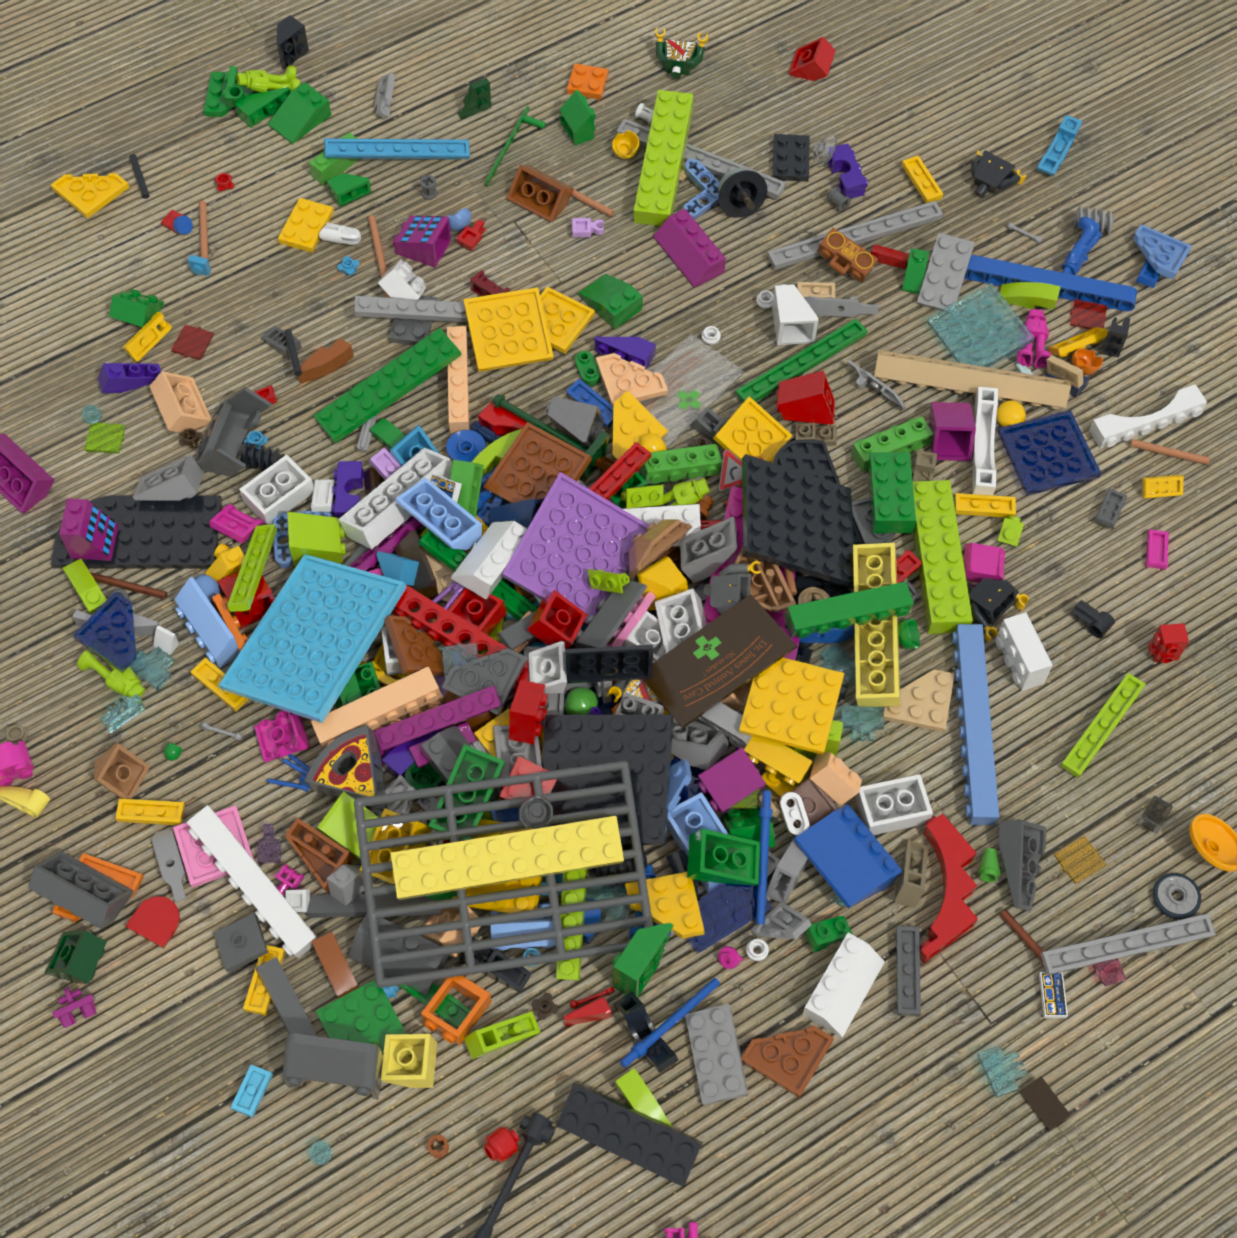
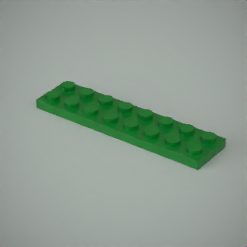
[314,328,462,443]

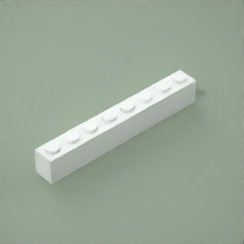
[187,805,317,958]

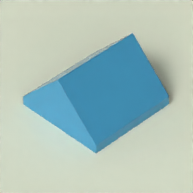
[390,425,439,467]

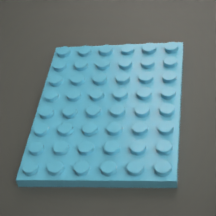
[218,554,407,723]

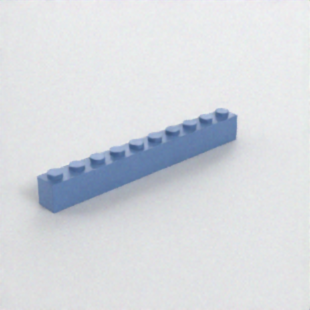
[951,624,999,825]

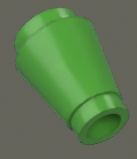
[978,848,1000,882]

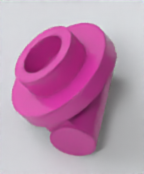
[718,945,743,969]

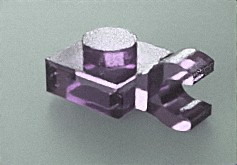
[258,823,281,864]

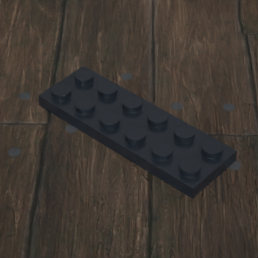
[556,1081,703,1187]

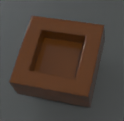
[594,456,616,473]

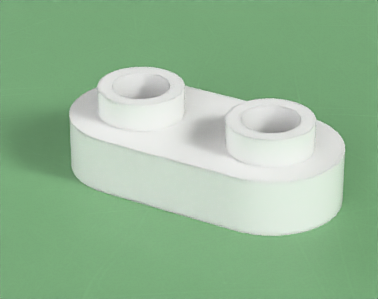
[779,792,809,835]

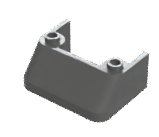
[194,387,272,476]
[283,1033,383,1100]

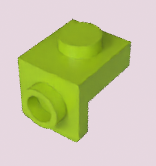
[997,515,1024,546]

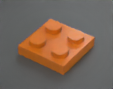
[567,63,609,100]

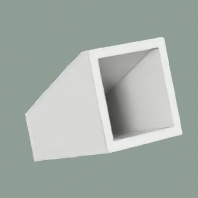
[772,284,818,345]

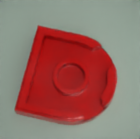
[126,896,180,949]

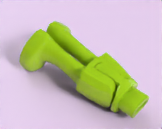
[236,66,300,92]
[643,478,710,508]
[77,639,146,702]

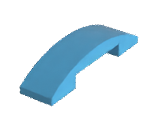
[1037,115,1082,176]

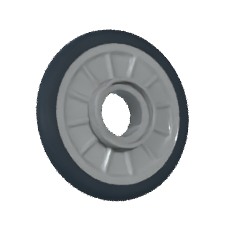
[1153,873,1202,919]

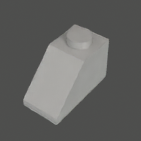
[327,865,377,906]

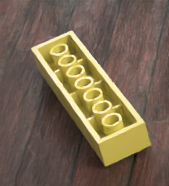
[853,543,900,707]

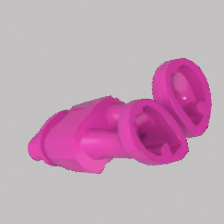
[1017,309,1052,369]

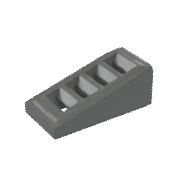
[261,326,302,360]

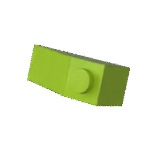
[63,559,111,616]
[464,1011,541,1060]

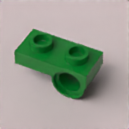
[223,66,245,107]
[804,915,853,952]

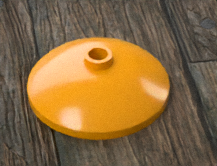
[1189,814,1237,872]

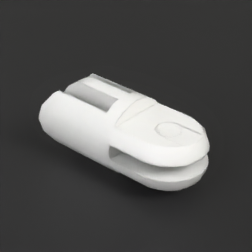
[319,223,361,245]

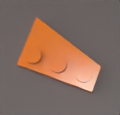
[212,593,248,652]

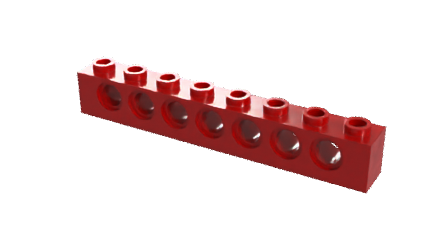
[393,585,530,692]

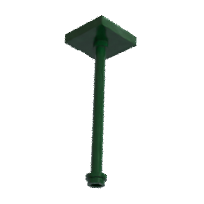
[492,394,609,483]

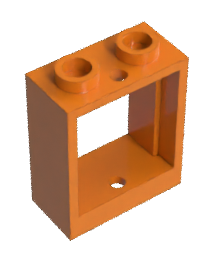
[421,976,492,1045]

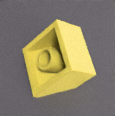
[381,1034,437,1088]

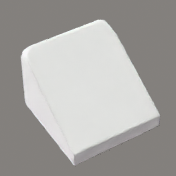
[154,626,179,655]

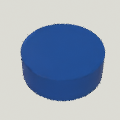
[173,216,193,235]

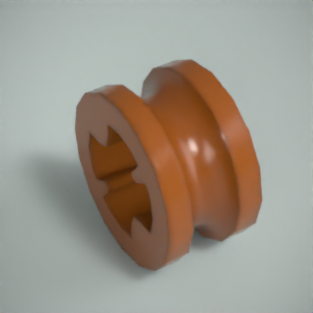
[427,1135,449,1158]

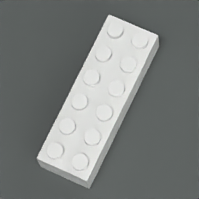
[338,448,452,549]

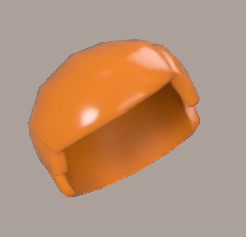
[1071,348,1103,375]

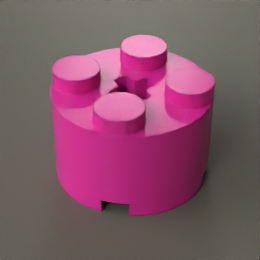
[0,741,34,787]

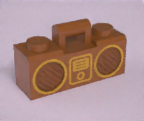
[817,227,878,283]

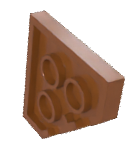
[384,615,455,676]
[741,1026,834,1098]

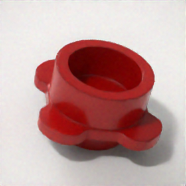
[214,173,234,191]

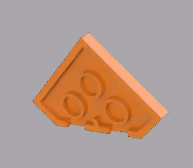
[52,853,144,922]

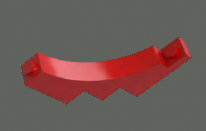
[920,813,978,963]

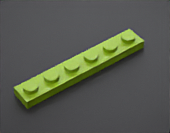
[227,524,277,612]
[1061,673,1146,778]
[556,869,587,981]

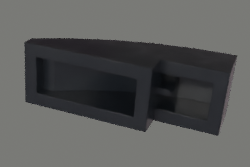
[459,937,532,993]

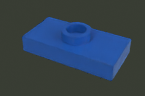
[1136,260,1160,288]

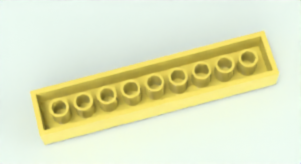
[391,816,624,900]

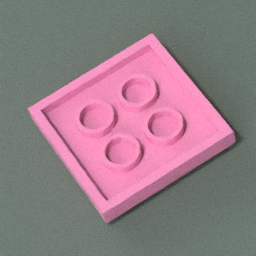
[173,805,254,888]

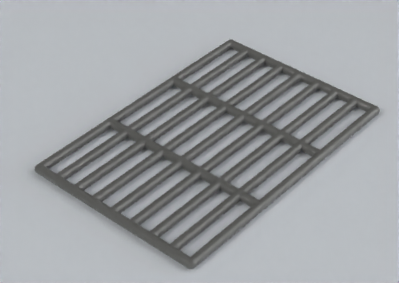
[354,760,653,988]

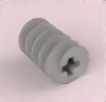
[1073,206,1114,235]

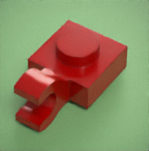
[456,219,486,251]

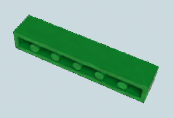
[784,582,914,638]

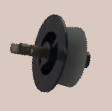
[718,167,768,218]

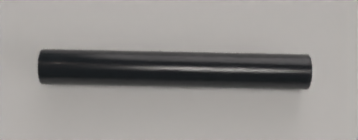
[129,154,150,199]
[284,329,302,376]

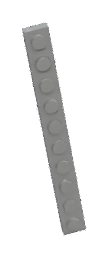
[616,119,786,200]
[767,201,943,270]

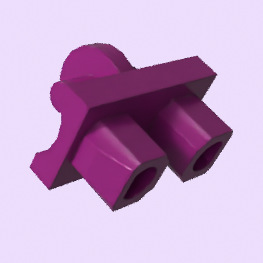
[52,987,97,1028]

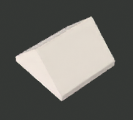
[529,641,567,693]

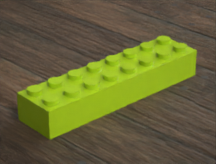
[634,90,694,226]
[913,480,973,634]

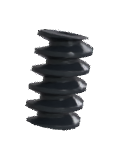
[240,442,285,471]

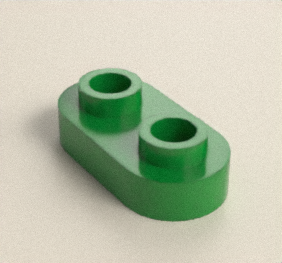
[575,351,600,386]

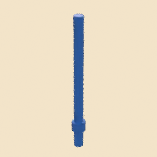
[756,791,773,925]
[619,978,720,1068]

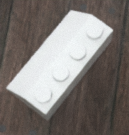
[451,521,527,599]
[655,589,707,653]
[803,932,885,1038]

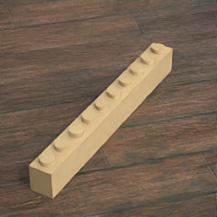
[874,350,1071,409]

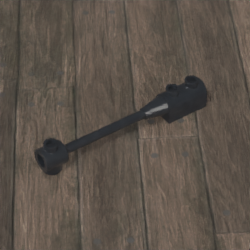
[472,1112,556,1238]

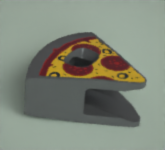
[304,725,388,810]

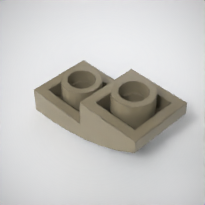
[796,423,837,446]

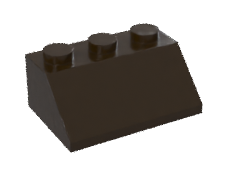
[394,530,438,600]

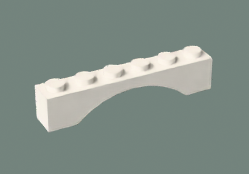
[1089,384,1207,449]
[972,387,998,496]

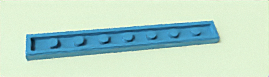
[324,138,470,159]

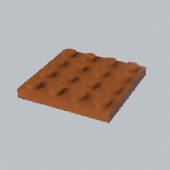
[484,422,592,504]

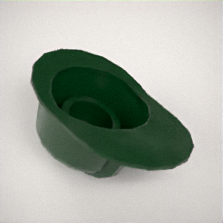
[405,762,443,790]

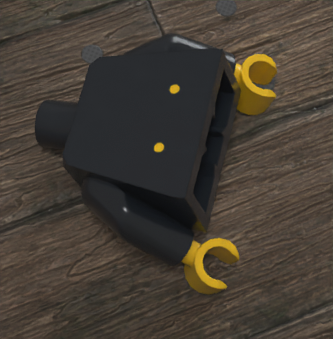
[971,150,1027,198]
[967,578,1029,642]

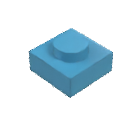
[188,255,211,276]

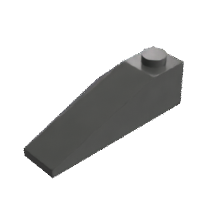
[998,820,1046,911]

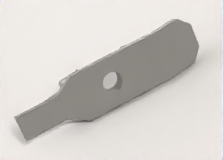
[804,296,879,317]
[847,359,906,411]
[151,829,187,903]

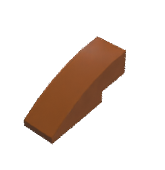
[297,338,354,383]
[311,931,359,999]

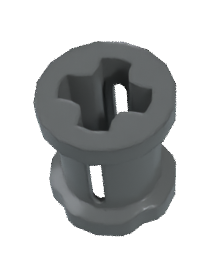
[420,175,437,200]
[827,187,851,211]

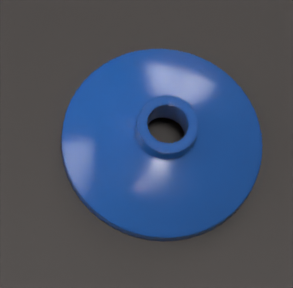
[446,430,486,462]

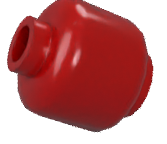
[483,1126,520,1162]

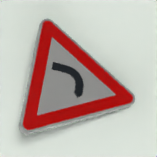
[718,450,742,492]

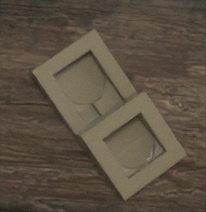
[913,450,937,482]

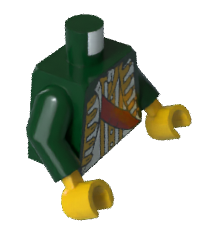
[655,28,709,79]

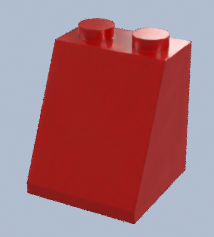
[776,370,835,425]
[217,572,275,629]

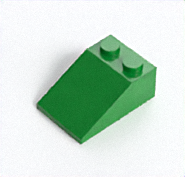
[268,82,331,145]
[578,274,643,329]
[687,829,760,885]

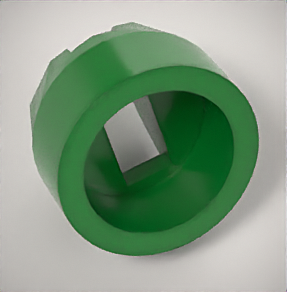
[164,743,183,761]

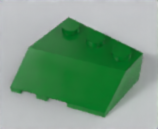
[612,923,674,997]

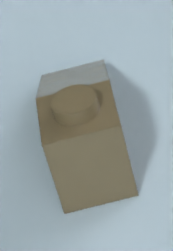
[895,840,928,908]

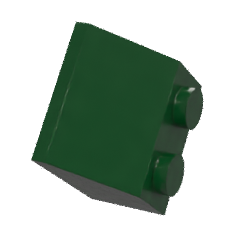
[45,930,107,984]

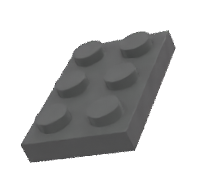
[389,295,438,345]

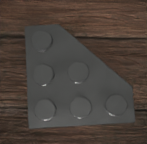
[852,497,896,544]
[442,648,528,716]

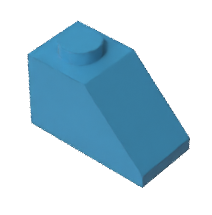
[377,551,419,586]

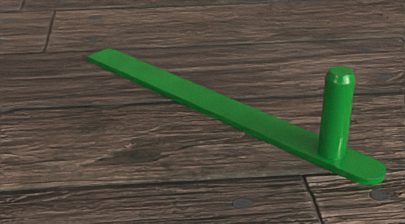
[486,106,546,187]

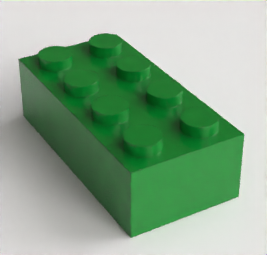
[867,452,916,533]
[429,744,505,841]

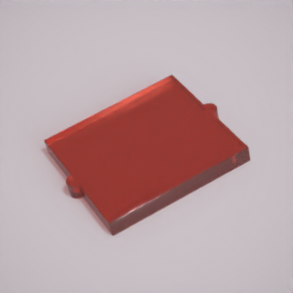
[1070,299,1107,330]
[171,324,214,360]

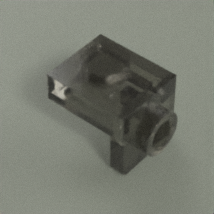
[1138,796,1173,834]

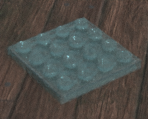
[927,283,1034,367]

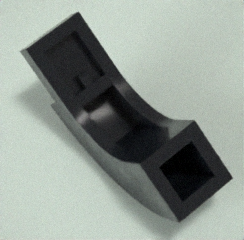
[613,991,678,1073]

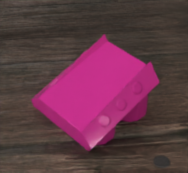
[963,543,1005,583]
[254,710,310,762]

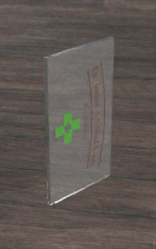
[639,334,744,448]

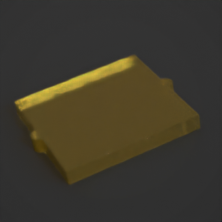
[1054,836,1107,885]

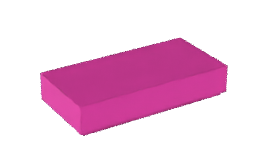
[1146,529,1169,570]

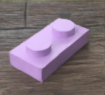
[369,448,401,480]

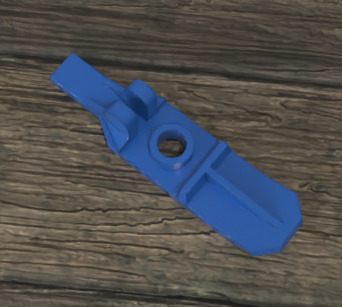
[799,626,855,643]

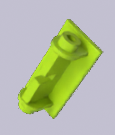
[621,485,664,509]
[587,569,630,594]

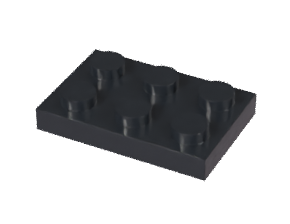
[773,134,810,182]

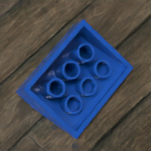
[794,805,903,909]

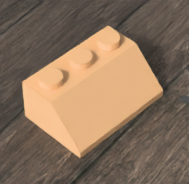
[149,371,211,433]

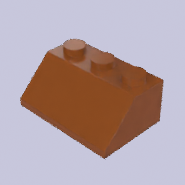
[506,165,574,222]

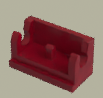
[470,270,511,297]

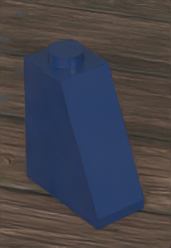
[488,498,545,528]

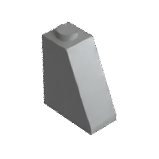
[766,835,809,904]

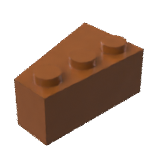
[284,817,355,894]

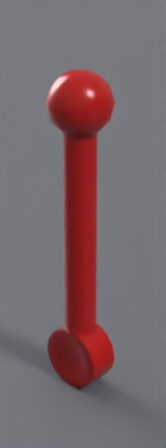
[570,987,615,1009]

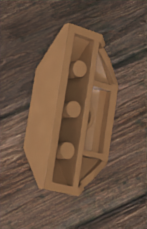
[629,519,693,579]
[735,546,796,612]

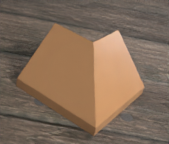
[94,743,150,799]

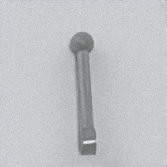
[1007,222,1043,244]
[200,723,243,741]

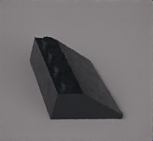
[565,644,654,684]

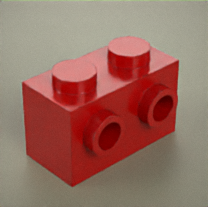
[1148,623,1189,663]

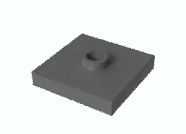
[214,913,269,973]

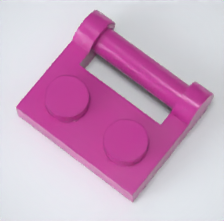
[210,504,264,544]

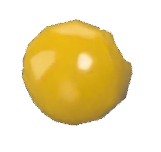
[612,130,639,159]
[996,400,1026,430]
[640,433,667,452]

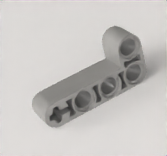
[698,702,752,749]

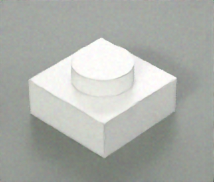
[286,889,310,912]

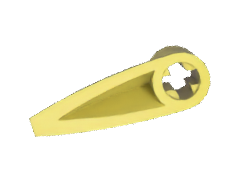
[0,786,50,818]

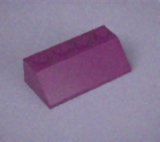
[654,209,726,288]
[0,434,55,513]

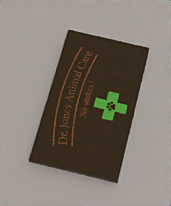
[643,594,797,729]

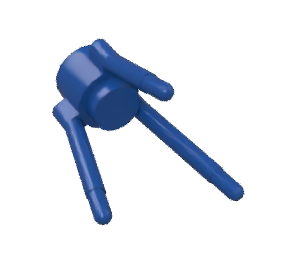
[267,754,313,792]

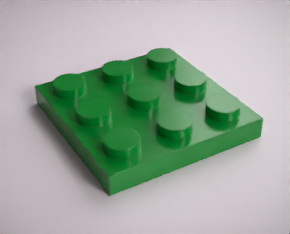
[316,979,406,1054]

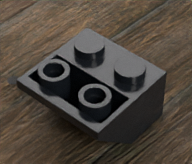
[277,15,309,70]

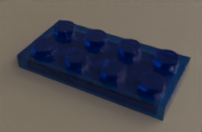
[688,884,773,954]

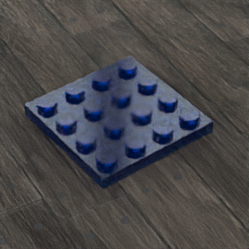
[998,410,1102,496]

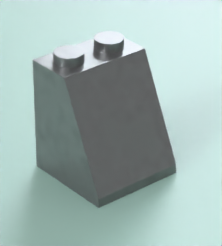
[546,396,605,449]

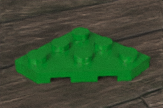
[203,71,260,117]

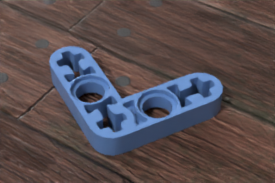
[683,159,720,220]
[273,510,331,569]

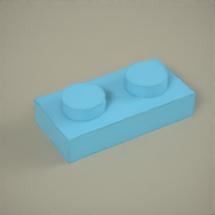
[230,1065,273,1118]

